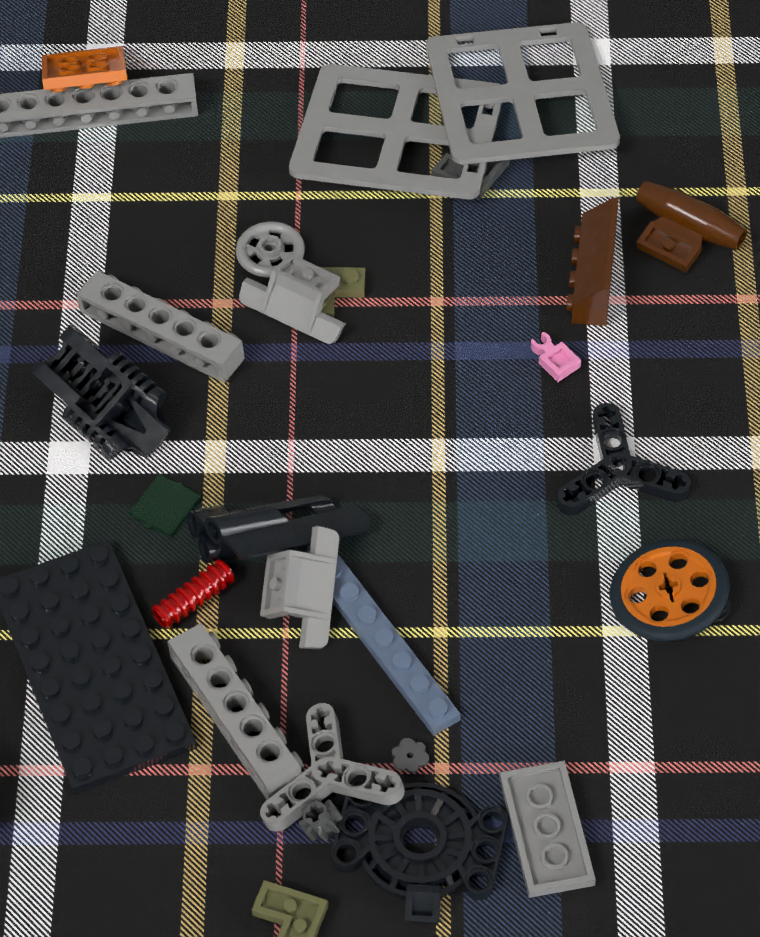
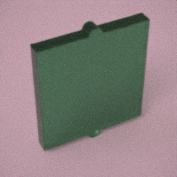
[129,474,202,538]

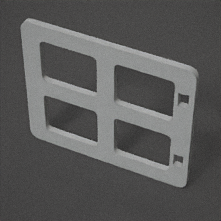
[426,22,620,165]
[289,64,502,200]

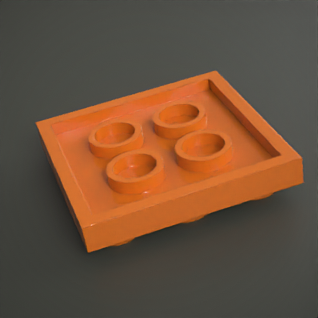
[42,46,127,92]

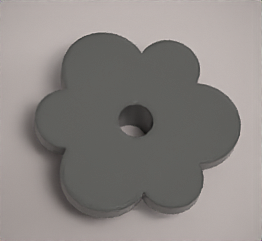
[392,738,429,773]

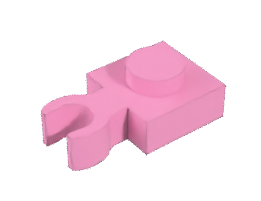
[531,332,581,382]

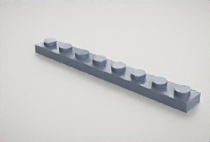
[295,546,461,736]

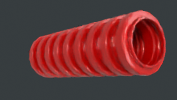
[152,559,235,629]

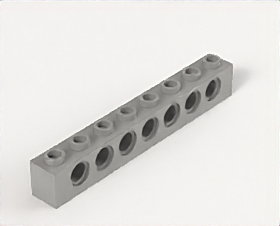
[0,73,198,138]

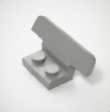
[239,254,346,344]
[260,526,339,649]

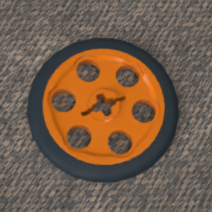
[609,539,730,642]

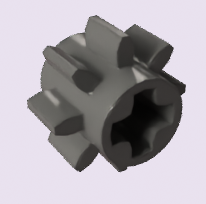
[299,799,343,842]

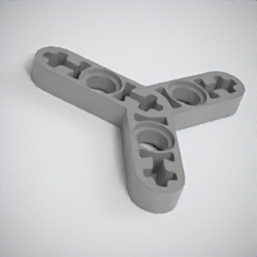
[260,703,405,832]

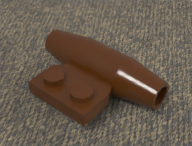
[636,180,747,273]

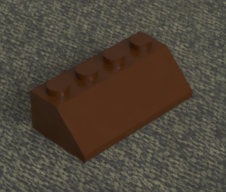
[566,198,619,326]

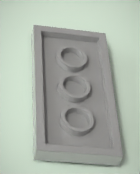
[499,761,596,898]

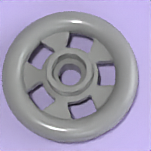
[236,221,305,278]

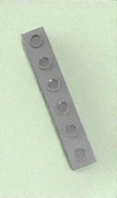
[76,270,245,383]
[168,623,304,800]

